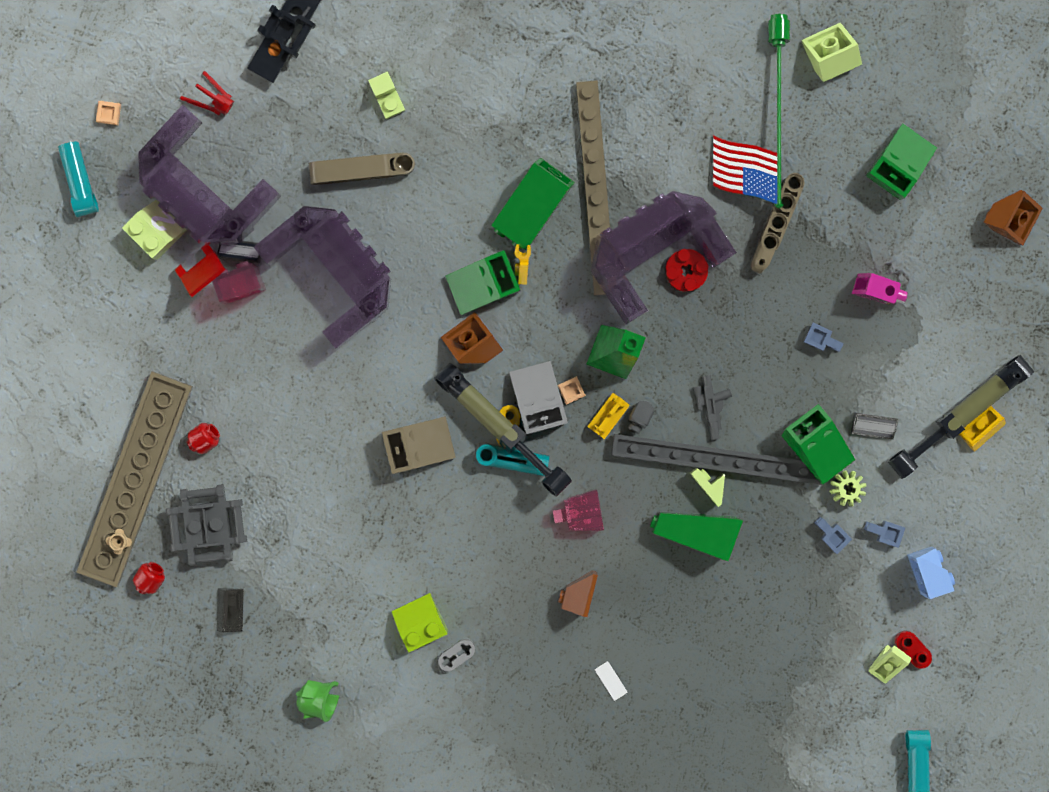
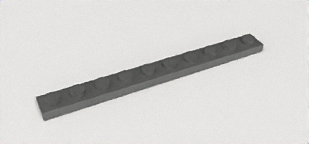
[611,434,822,485]

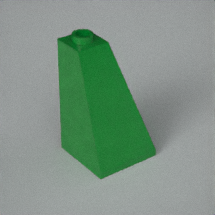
[586,325,646,379]
[650,512,743,561]

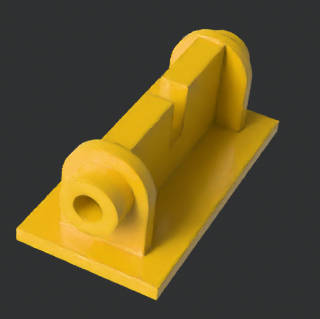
[587,393,630,439]

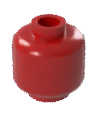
[187,423,220,454]
[133,562,165,595]

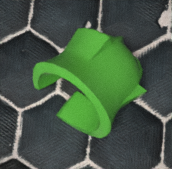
[296,680,339,722]

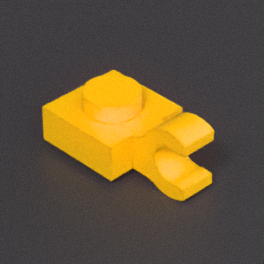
[515,244,531,285]

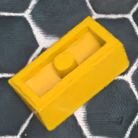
[959,406,1006,452]

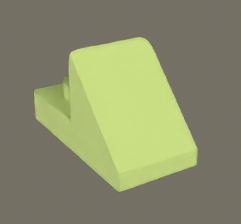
[368,72,405,120]
[690,468,725,507]
[868,645,911,684]

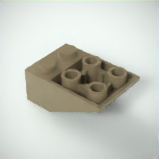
[382,416,456,474]

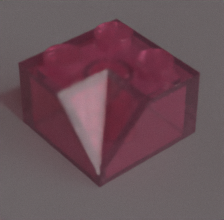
[212,261,266,304]

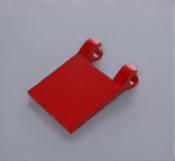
[174,243,226,297]

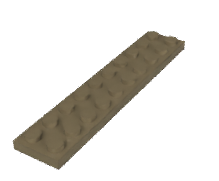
[77,371,193,587]

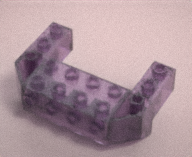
[138,105,281,245]
[591,191,737,325]
[254,206,392,349]

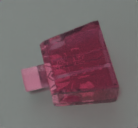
[553,489,604,531]

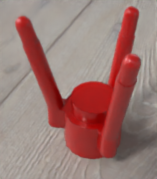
[180,71,234,116]

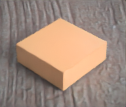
[96,101,121,126]
[558,376,586,405]

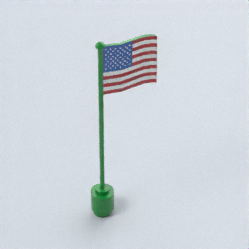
[713,14,790,209]

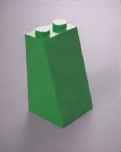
[491,158,575,250]

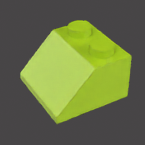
[391,593,448,653]

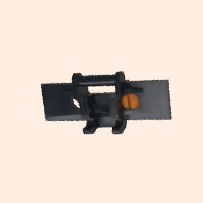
[247,0,322,83]

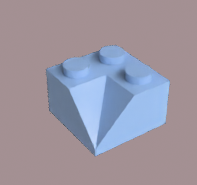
[907,546,955,599]

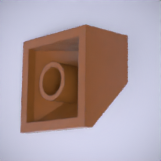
[983,190,1043,246]
[441,312,503,363]
[558,570,598,617]

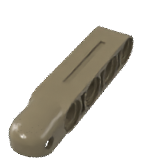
[308,153,415,185]
[751,173,805,274]

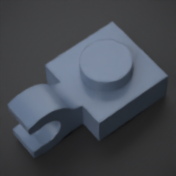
[804,323,844,352]
[814,517,852,554]
[864,520,905,548]

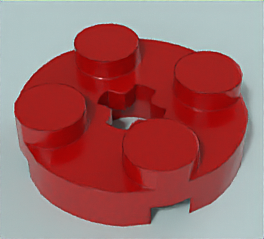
[665,249,708,292]

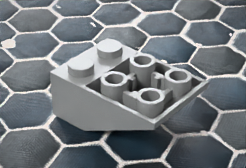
[509,361,568,434]

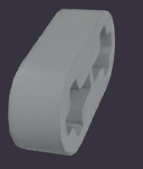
[438,639,475,671]

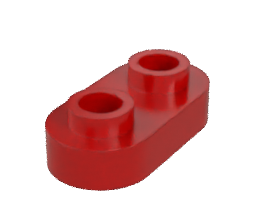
[895,630,932,669]

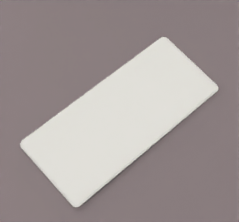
[595,661,627,701]

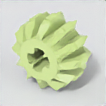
[829,470,866,506]

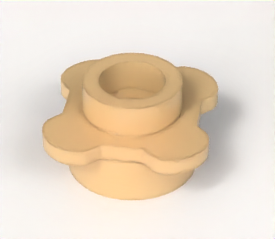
[106,529,132,554]

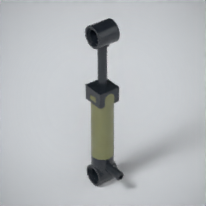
[888,355,1034,479]
[434,363,572,497]

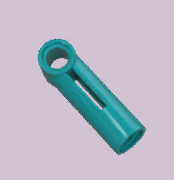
[58,141,99,218]
[476,444,550,476]
[905,730,931,792]

